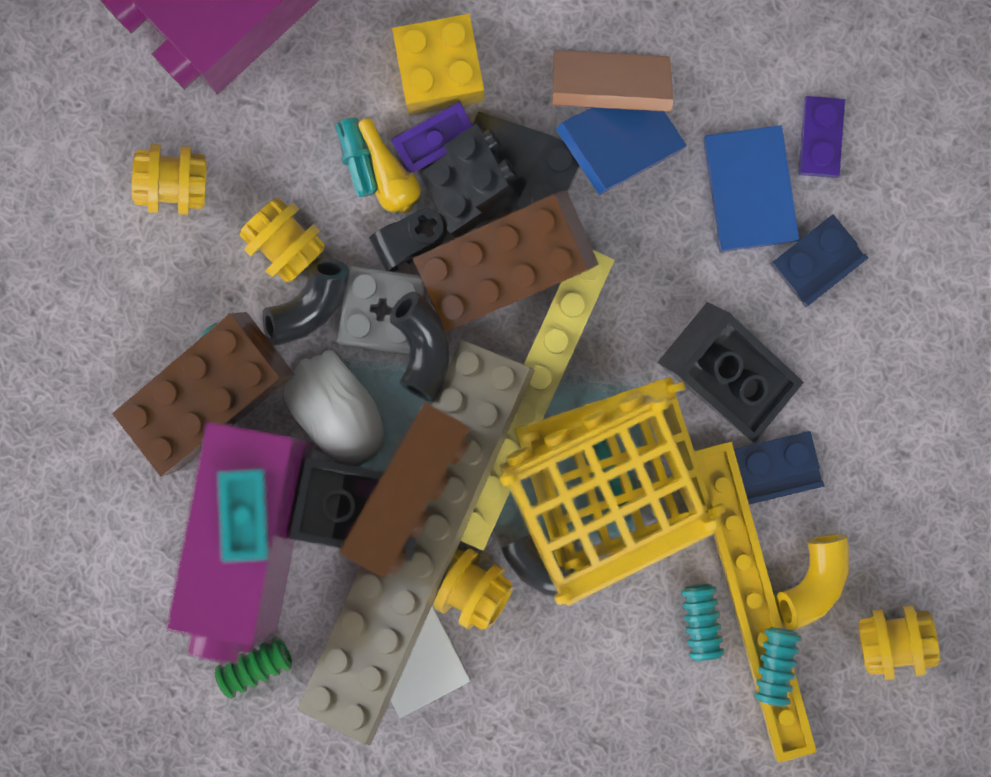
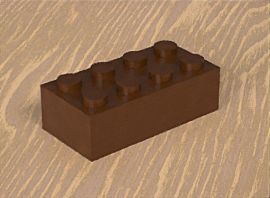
[413,190,599,332]
[112,312,295,477]
[339,401,472,579]

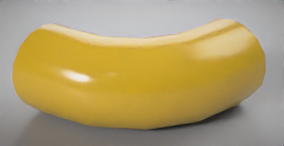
[775,534,849,631]

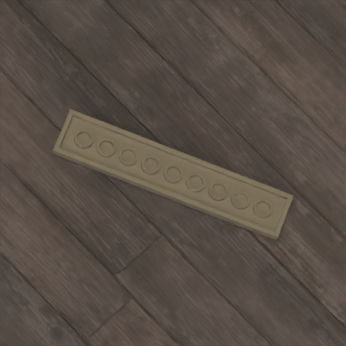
[298,340,535,745]

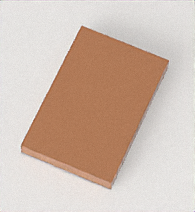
[552,50,673,112]

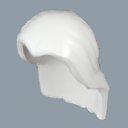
[283,350,385,466]

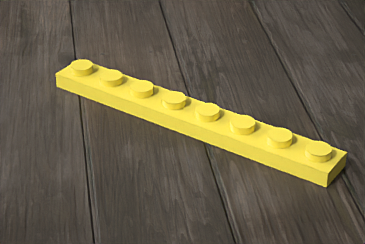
[461,250,615,551]

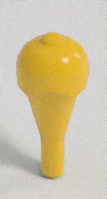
[358,118,421,213]

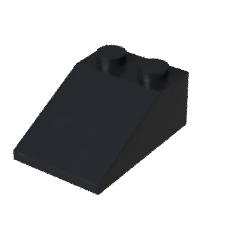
[473,111,580,213]
[657,302,804,443]
[289,457,416,562]

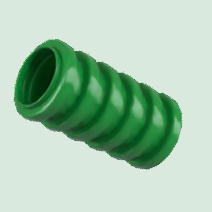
[215,637,292,699]

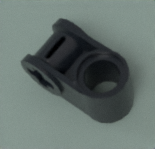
[369,208,447,272]

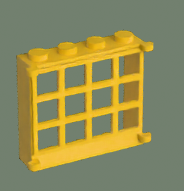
[514,376,726,571]
[499,393,721,606]

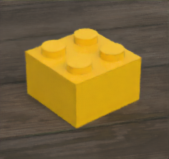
[392,13,485,116]

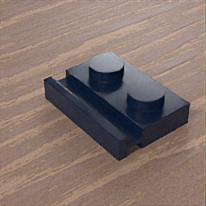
[770,214,869,308]
[734,431,825,505]

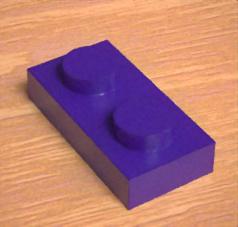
[798,96,845,178]
[391,100,473,173]

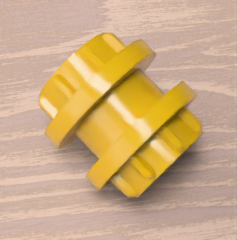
[132,143,207,215]
[240,198,325,282]
[434,548,513,630]
[858,605,940,681]

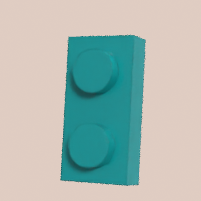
[218,470,269,562]

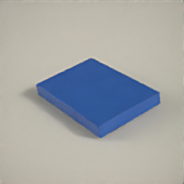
[556,107,687,195]
[703,125,799,252]

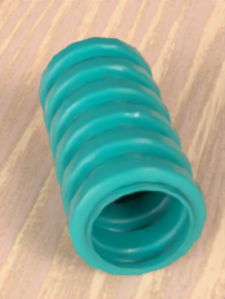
[681,584,725,661]
[754,627,801,706]

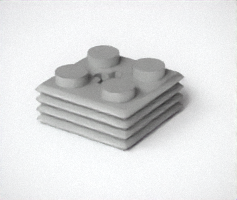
[337,266,426,356]

